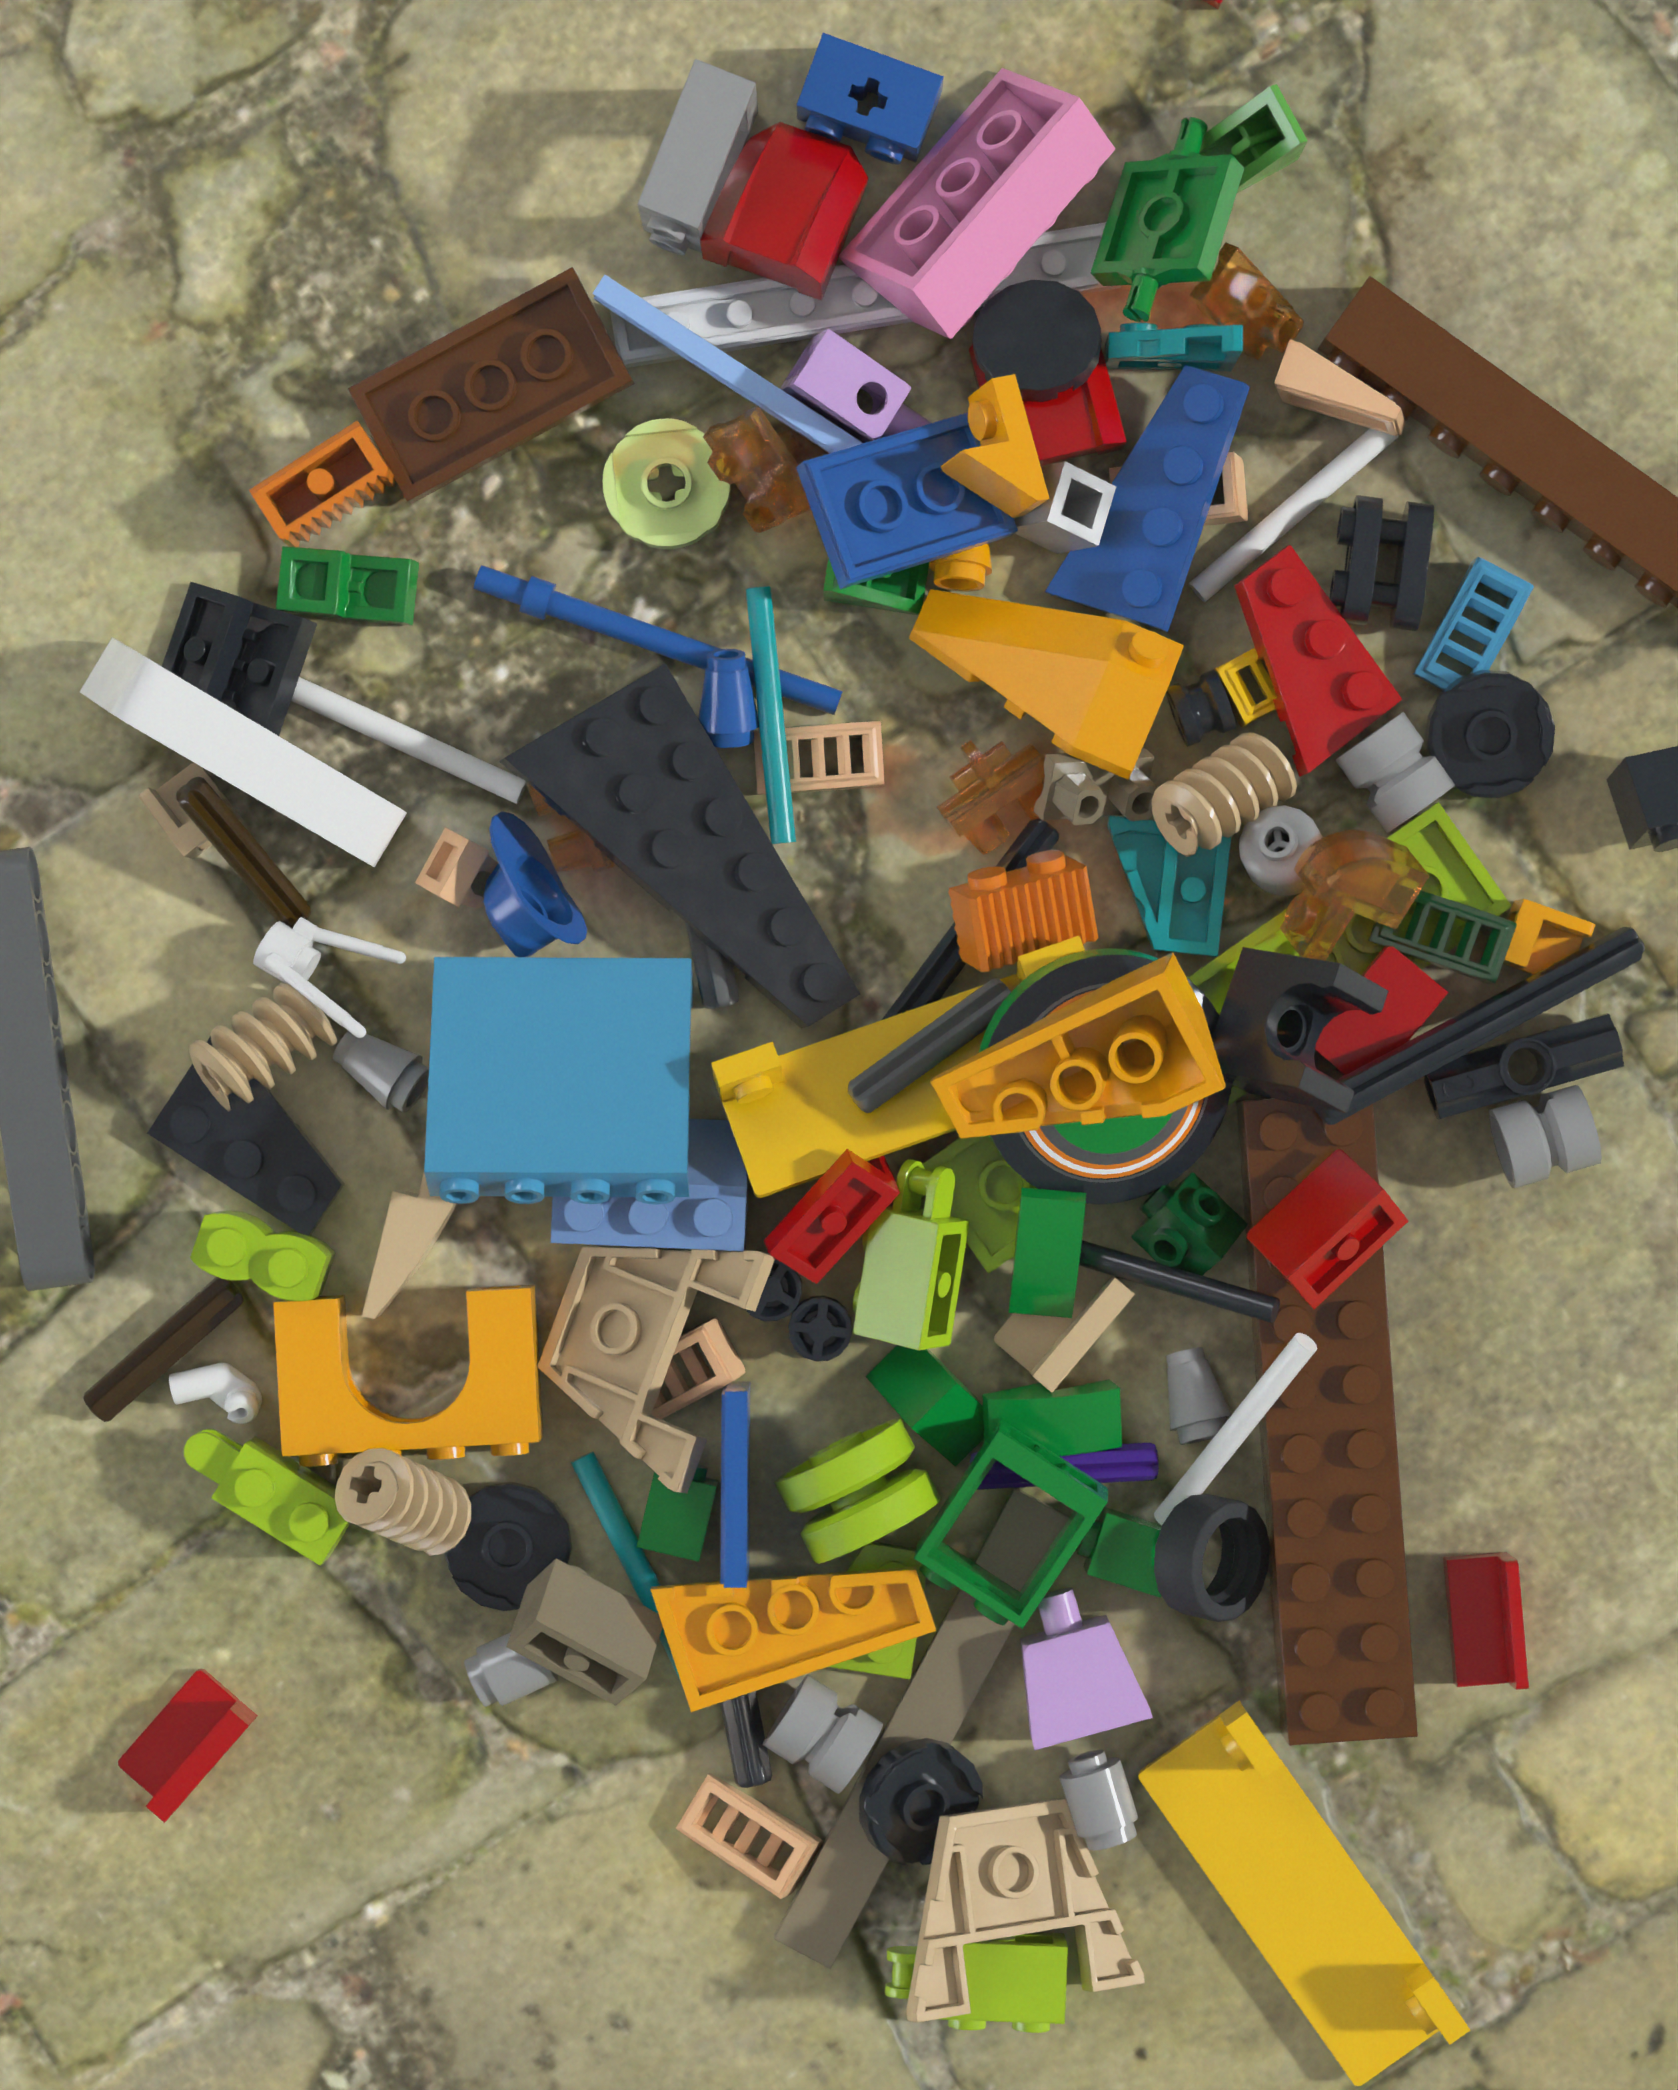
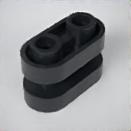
[1329,495,1434,631]

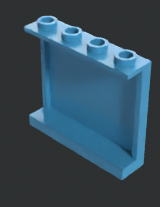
[424,957,693,1205]

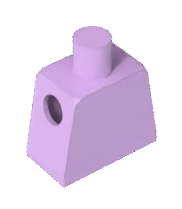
[780,329,931,443]
[1020,1588,1153,1750]

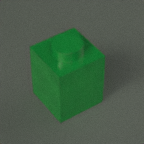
[636,1464,719,1562]
[1077,1507,1162,1598]

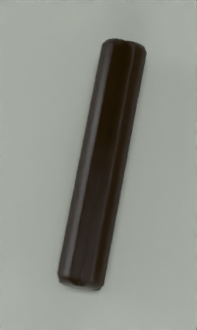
[176,777,311,928]
[83,1277,244,1422]

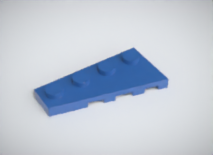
[1045,365,1250,632]

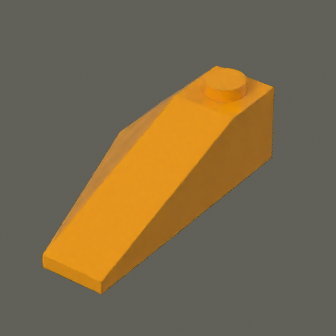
[930,952,1226,1139]

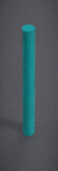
[745,586,796,844]
[571,1451,681,1681]

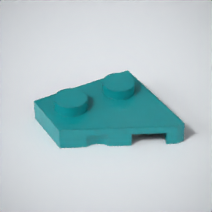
[1105,323,1243,372]
[1107,815,1232,957]

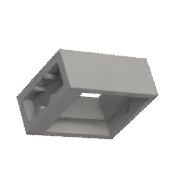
[637,59,758,255]

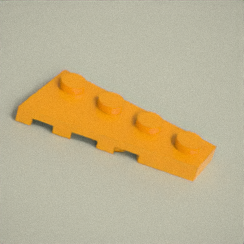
[650,1566,936,1712]

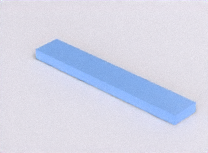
[592,274,863,453]

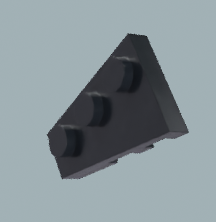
[147,1036,345,1236]

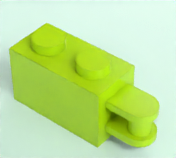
[853,1159,970,1350]
[184,1429,351,1566]
[885,1932,1068,2033]

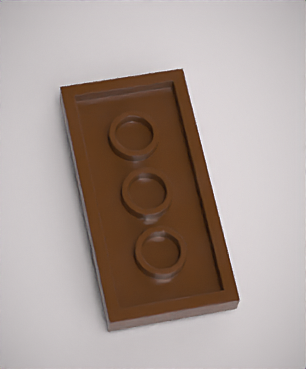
[348,267,635,504]

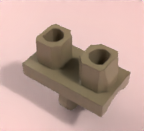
[1034,748,1158,825]

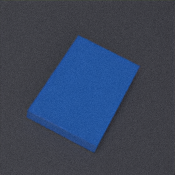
[796,412,1018,589]
[720,1381,751,1588]

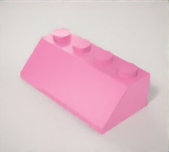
[839,68,1115,339]

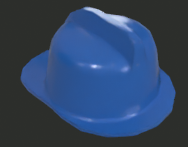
[483,811,587,957]

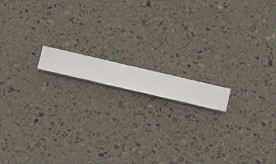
[610,222,1121,368]

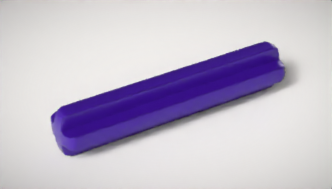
[970,1442,1159,1490]

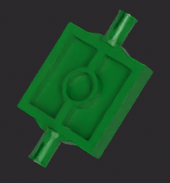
[1090,117,1244,322]

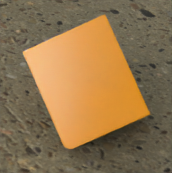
[1503,898,1596,975]

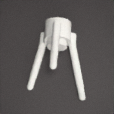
[253,917,406,1038]

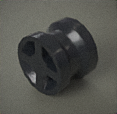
[1166,670,1236,747]
[745,1258,802,1321]
[788,1295,852,1362]

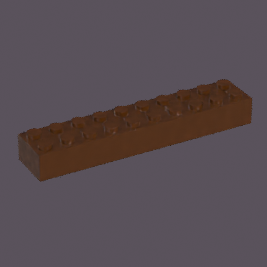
[1236,1098,1418,1746]

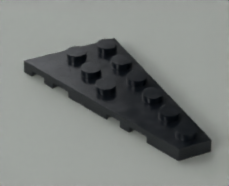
[499,663,860,1029]

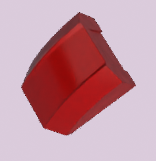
[700,122,869,301]
[969,344,1126,466]

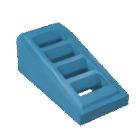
[1413,557,1534,690]

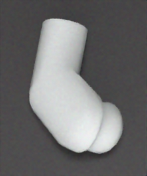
[169,1363,262,1424]

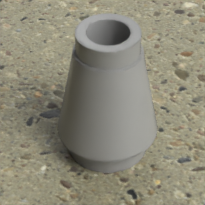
[333,1031,429,1113]
[1166,1347,1232,1445]

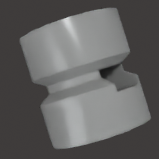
[1335,712,1455,833]
[1489,1085,1602,1189]
[763,1674,883,1794]

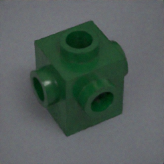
[1131,1171,1248,1276]

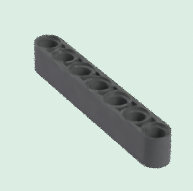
[0,847,95,1291]

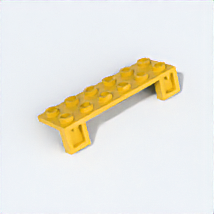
[711,936,1085,1198]
[1138,1700,1470,2086]

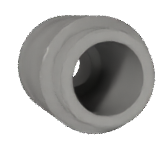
[464,1632,558,1707]
[1059,1750,1138,1851]

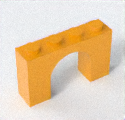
[273,1284,543,1467]

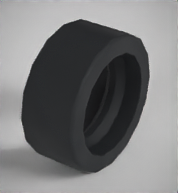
[1154,1494,1270,1622]

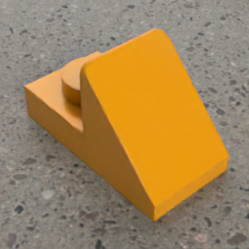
[941,374,1050,518]

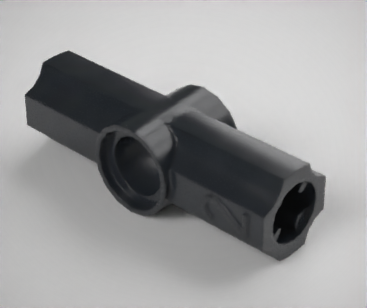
[1424,1013,1624,1120]

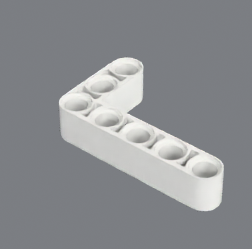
[80,637,407,867]

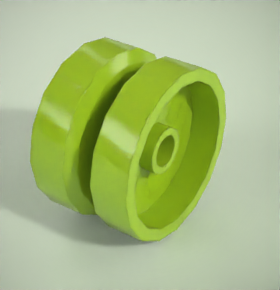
[774,1418,941,1564]

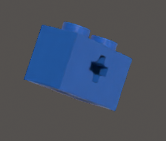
[796,33,944,165]

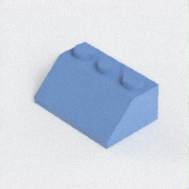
[550,1118,749,1251]

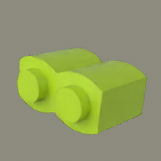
[190,1210,336,1301]

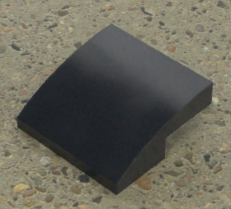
[162,582,317,736]

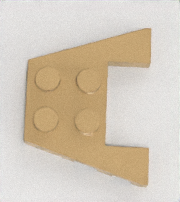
[537,1247,775,1494]
[906,1799,1145,2023]

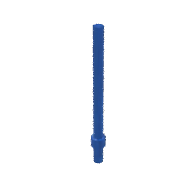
[473,565,843,715]

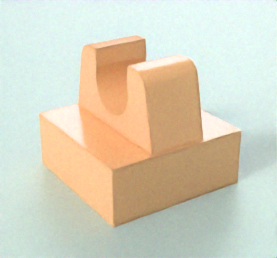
[415,827,498,908]

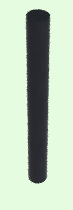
[1079,1240,1280,1323]

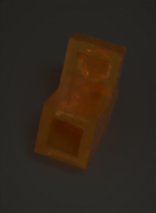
[1280,830,1429,961]

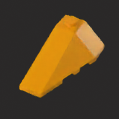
[909,589,1184,780]

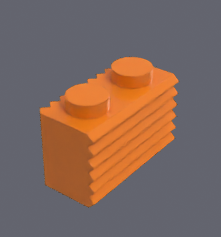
[249,420,396,547]
[948,850,1098,972]

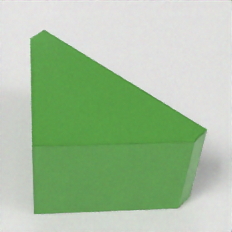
[1199,84,1308,193]

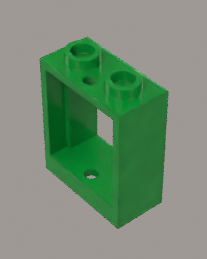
[914,1419,1108,1629]

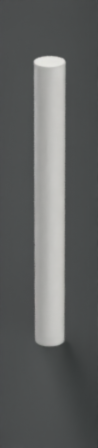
[1188,428,1398,603]
[291,677,527,804]
[1154,1333,1317,1525]

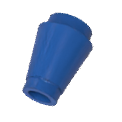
[698,649,759,748]

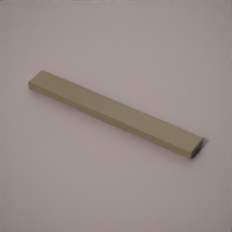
[774,1488,1070,1969]

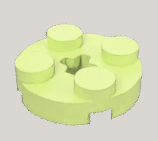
[602,418,731,549]

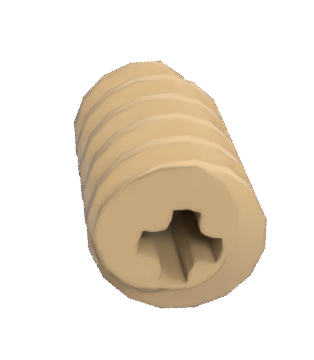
[1152,733,1297,857]
[189,983,337,1112]
[335,1448,471,1556]

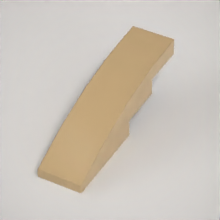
[362,1174,458,1319]

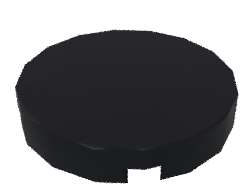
[972,280,1102,402]
[1425,670,1555,798]
[445,1482,572,1611]
[859,1738,983,1866]

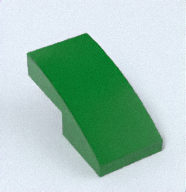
[276,546,419,626]
[1008,1187,1086,1318]
[982,1379,1122,1456]

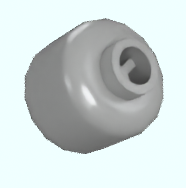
[1239,805,1327,896]

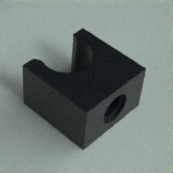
[1212,947,1388,1113]

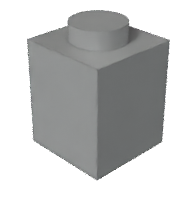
[1014,461,1116,554]

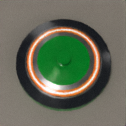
[979,948,1232,1204]

